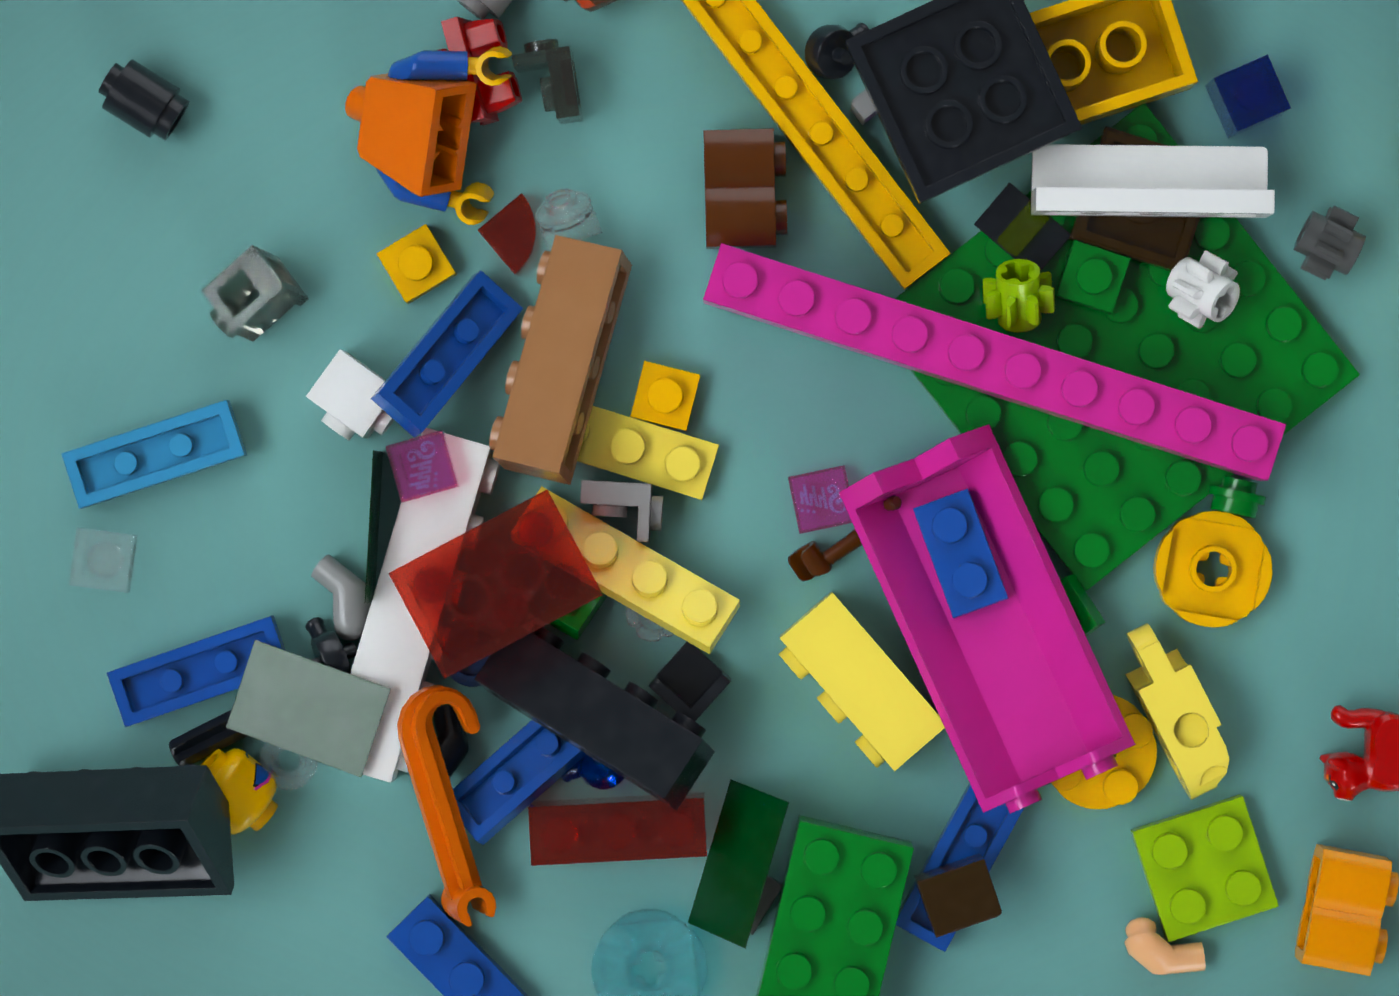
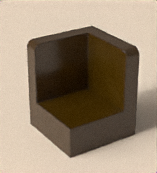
[914,853,1002,938]

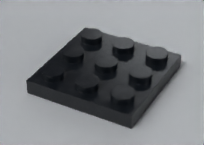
[845,0,1082,204]

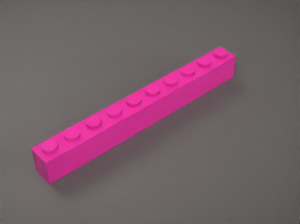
[703,243,1286,481]

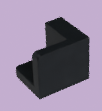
[648,642,731,721]

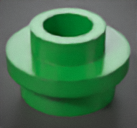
[1208,476,1267,519]

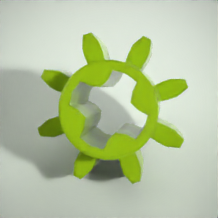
[983,259,1055,332]

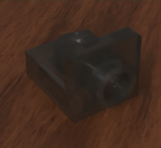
[512,39,584,125]

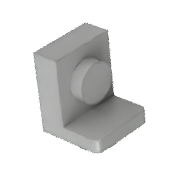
[580,480,663,542]

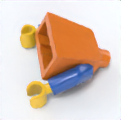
[345,46,512,225]

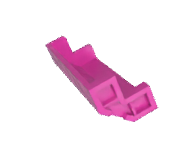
[839,424,1135,814]

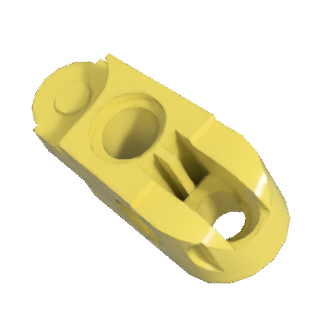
[1125,623,1230,800]

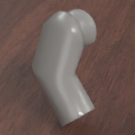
[311,554,371,641]

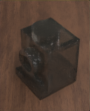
[201,245,309,342]

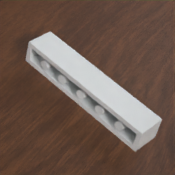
[350,427,500,783]

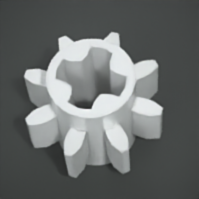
[1166,250,1240,329]

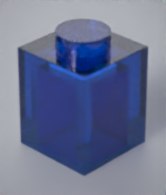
[1205,54,1291,138]

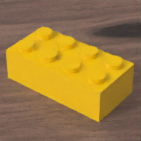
[1030,0,1198,125]

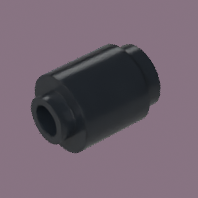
[98,59,189,140]

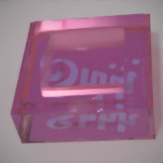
[386,430,460,503]
[788,465,852,534]

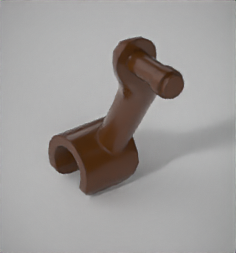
[788,495,902,582]

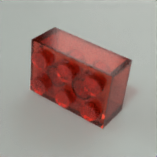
[389,490,603,679]

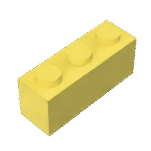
[779,591,945,771]

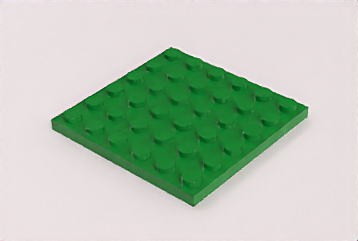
[895,104,1360,591]

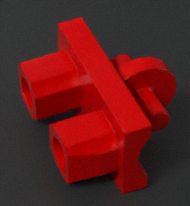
[438,17,523,126]

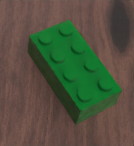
[756,815,914,996]

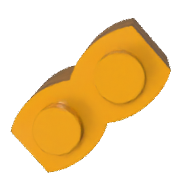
[1294,844,1399,976]

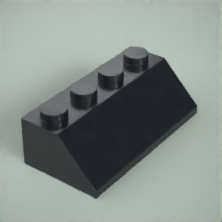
[0,765,234,901]

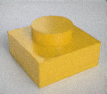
[376,224,457,304]
[630,361,701,431]

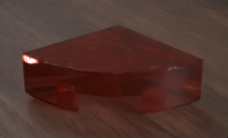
[478,193,536,275]

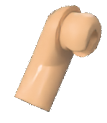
[1124,917,1206,975]

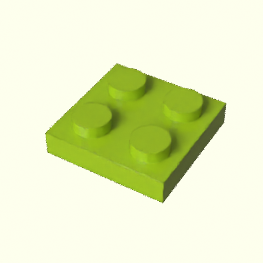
[1130,794,1279,942]

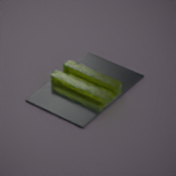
[974,182,1070,272]

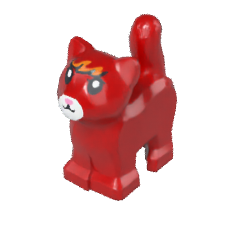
[1319,705,1399,801]

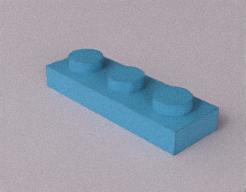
[61,400,247,509]

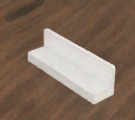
[1031,144,1275,218]

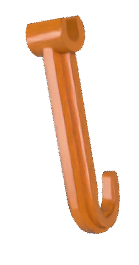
[397,685,496,927]

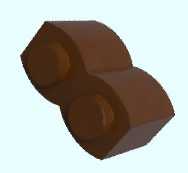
[703,128,787,249]

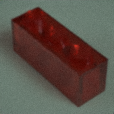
[528,792,708,866]

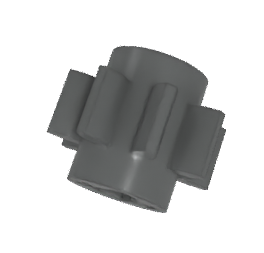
[1293,205,1366,280]

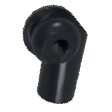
[433,704,469,778]

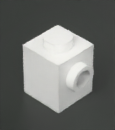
[306,349,394,440]

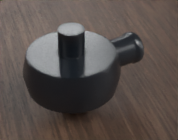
[805,23,870,79]
[305,617,357,674]

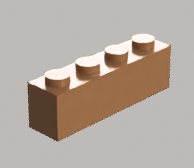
[489,235,632,485]

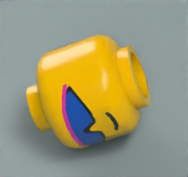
[201,748,278,835]

